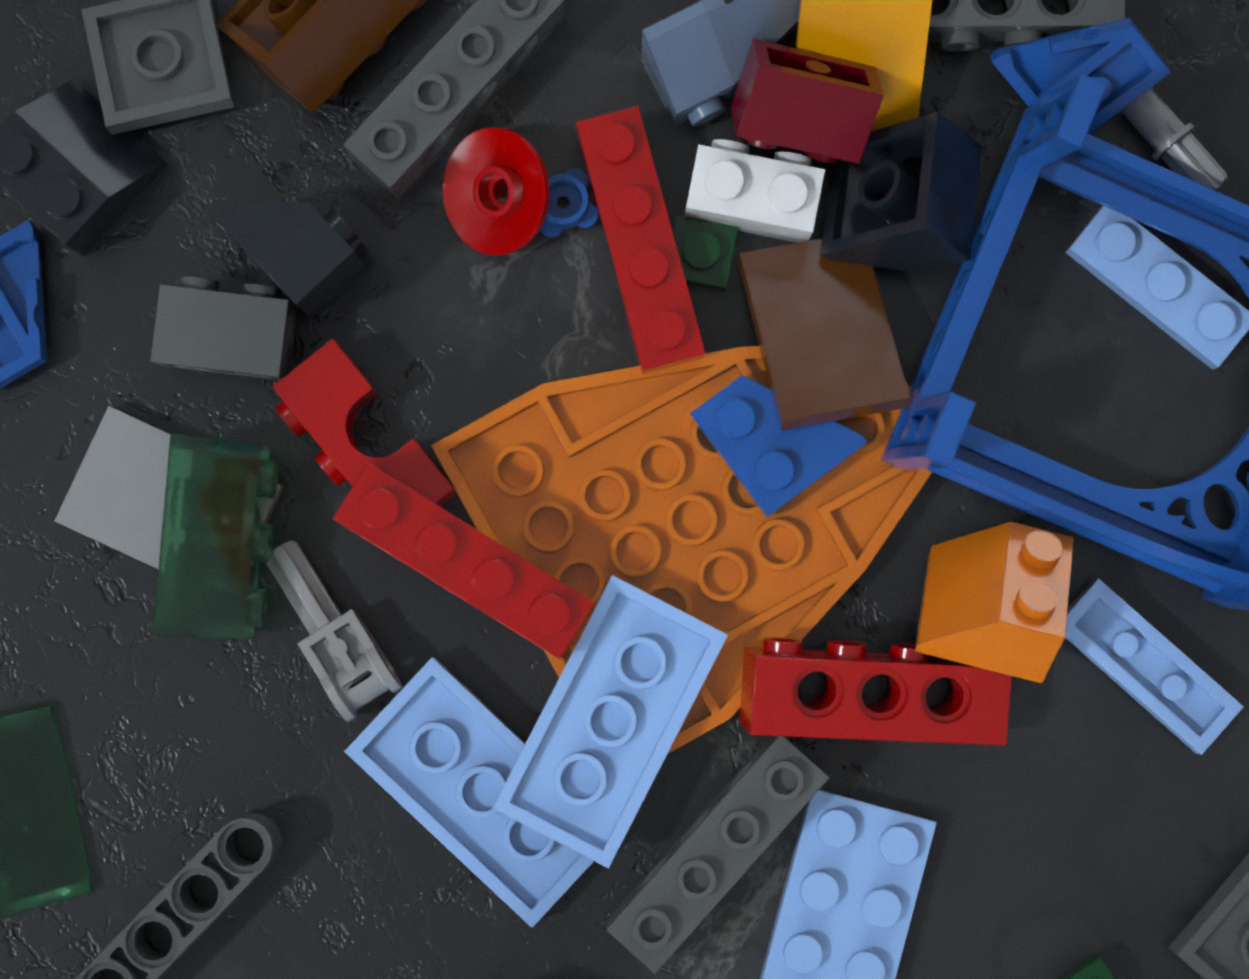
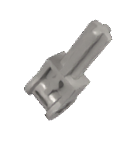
[265,540,403,723]

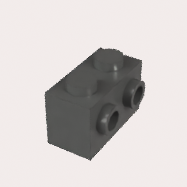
[150,276,298,381]

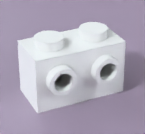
[685,139,825,243]

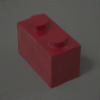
[731,38,884,164]

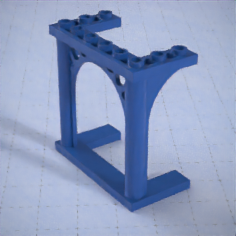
[881,73,1249,610]

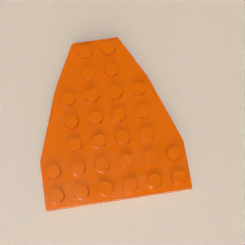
[431,346,932,753]

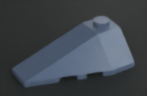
[641,0,800,127]

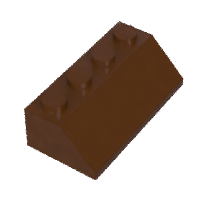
[217,0,427,114]

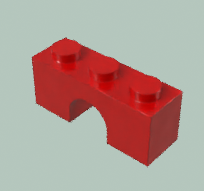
[272,339,457,506]

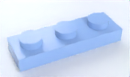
[1065,205,1249,370]
[1065,578,1244,755]

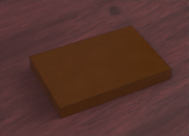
[738,238,910,431]

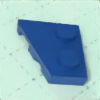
[990,17,1171,134]
[0,220,47,389]
[690,375,867,518]

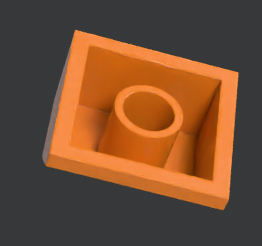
[915,522,1074,683]

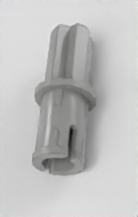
[1120,87,1228,191]

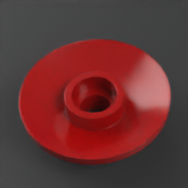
[443,127,549,256]

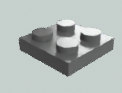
[81,0,235,135]

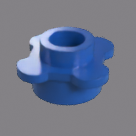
[540,168,599,238]

